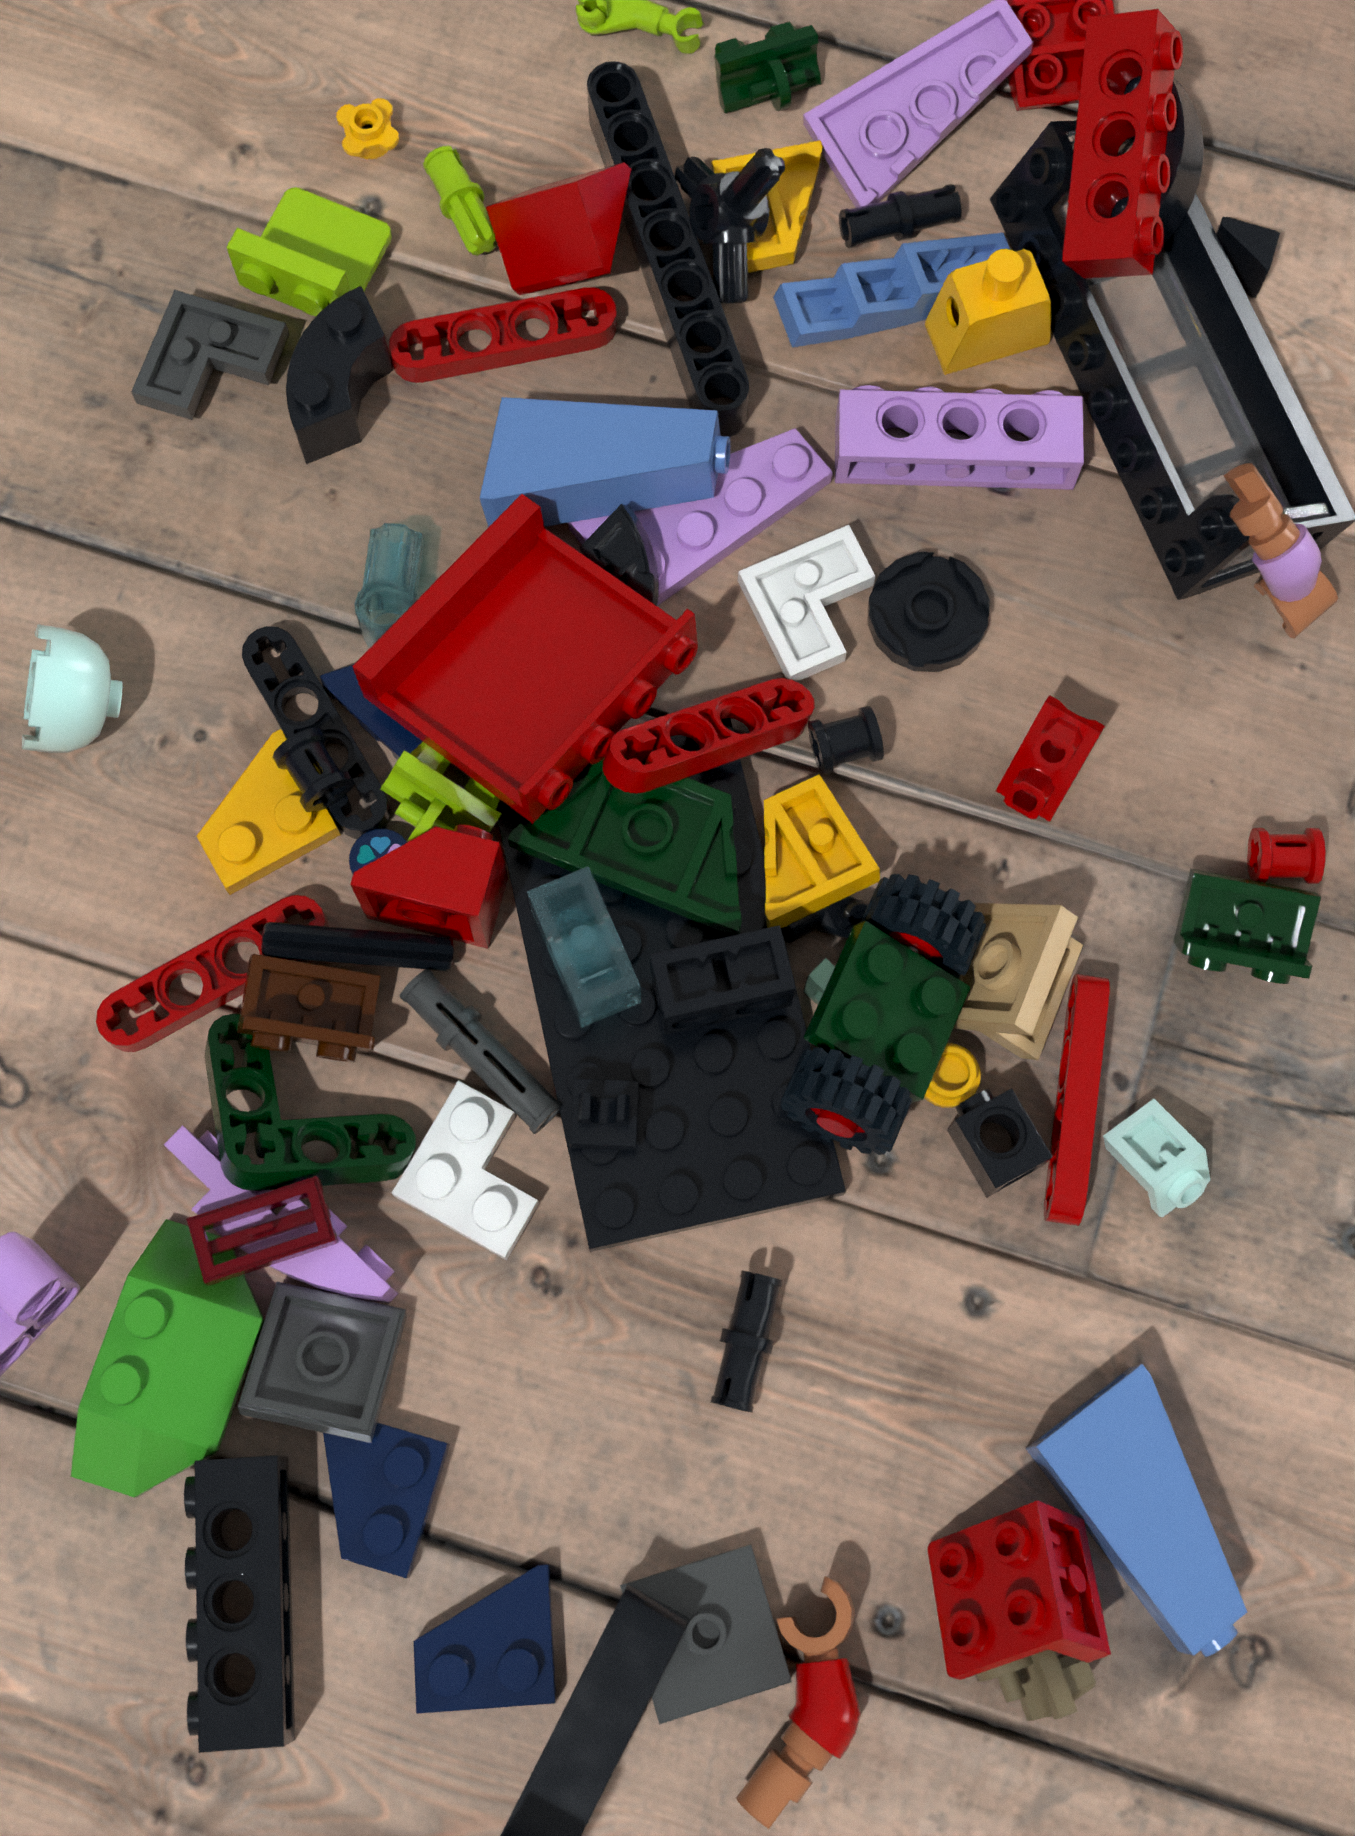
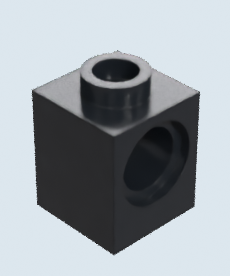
[947,1088,1053,1198]

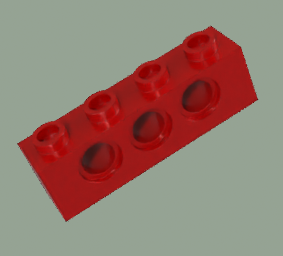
[1062,9,1183,278]

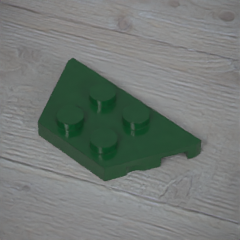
[508,757,742,936]

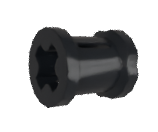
[808,706,884,775]
[272,727,354,812]

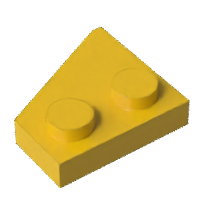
[711,140,823,273]
[196,729,341,895]
[764,774,880,928]

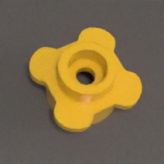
[336,98,399,159]

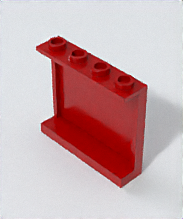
[352,494,698,824]

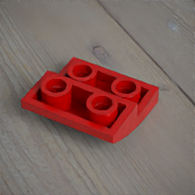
[1006,0,1115,111]

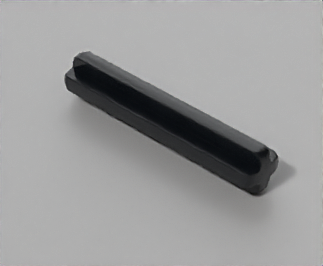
[261,922,454,971]

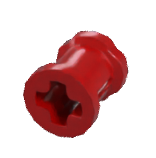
[1247,828,1326,884]

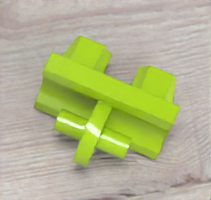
[380,742,501,843]

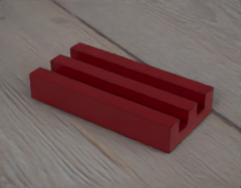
[187,1176,339,1286]

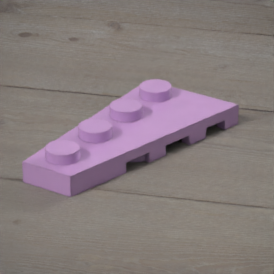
[803,0,1033,208]
[568,428,832,606]

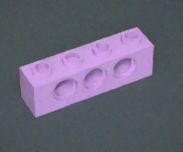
[835,385,1084,490]

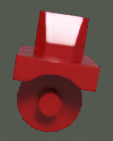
[996,695,1105,822]

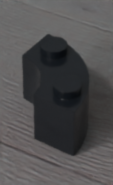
[286,286,393,465]

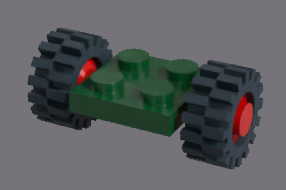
[781,874,986,1155]

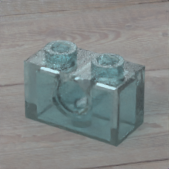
[527,866,641,1028]

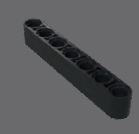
[587,61,750,437]

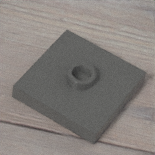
[238,1282,407,1443]
[620,1544,792,1725]

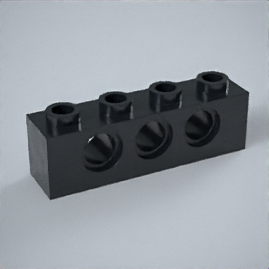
[184,1455,295,1753]

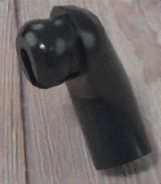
[782,896,869,943]

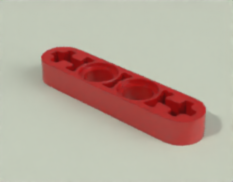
[389,287,617,383]
[603,678,815,794]
[96,895,329,1052]
[1044,974,1110,1226]

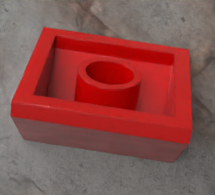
[486,162,631,295]

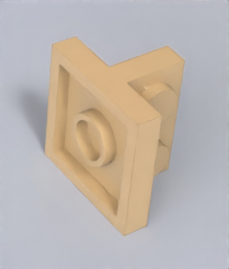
[954,903,1083,1060]

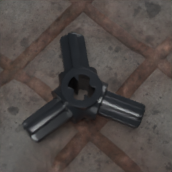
[674,148,785,304]

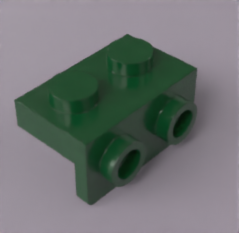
[1174,868,1321,984]

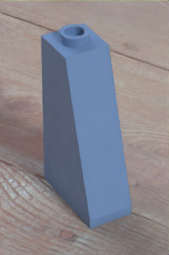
[479,397,731,527]
[1025,1364,1247,1657]

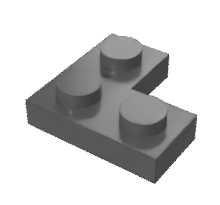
[131,290,290,420]

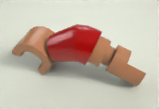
[736,1576,861,1829]

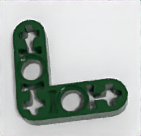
[204,1014,416,1191]

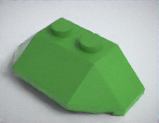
[71,1219,265,1498]

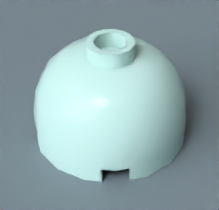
[22,624,123,753]

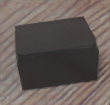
[1216,217,1280,298]

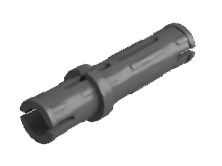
[400,968,563,1134]

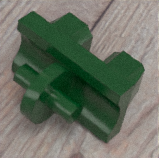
[714,21,821,114]

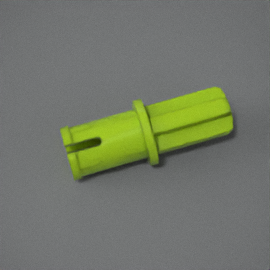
[423,146,497,256]

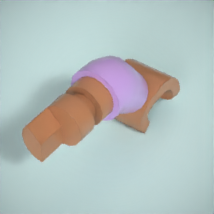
[1223,463,1338,639]

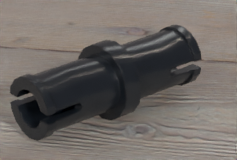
[839,184,962,248]
[710,1270,783,1413]

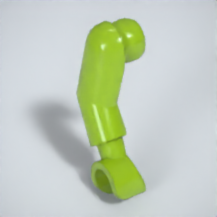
[576,0,704,54]

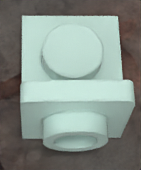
[1103,1099,1210,1217]

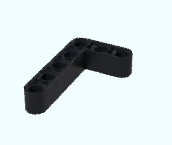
[500,1584,689,1836]

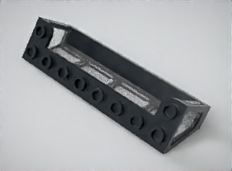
[990,120,1355,600]

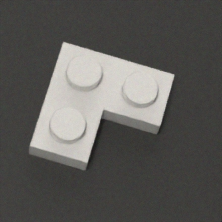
[738,525,875,682]
[392,1080,539,1261]

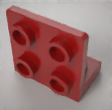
[928,1500,1111,1680]

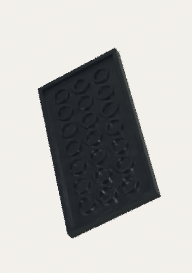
[496,718,846,1252]

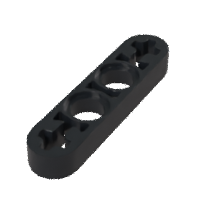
[242,626,391,839]

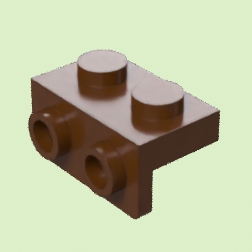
[237,954,381,1062]

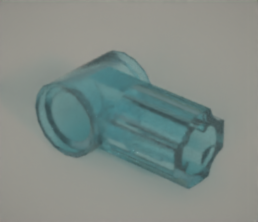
[354,523,425,648]

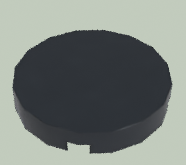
[867,552,990,672]

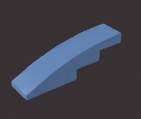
[773,233,1010,348]

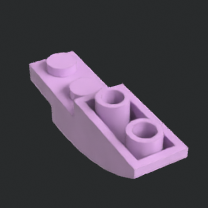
[164,1126,398,1303]

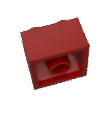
[350,824,508,949]

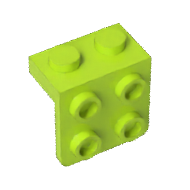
[226,187,392,317]

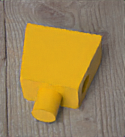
[925,249,1051,375]

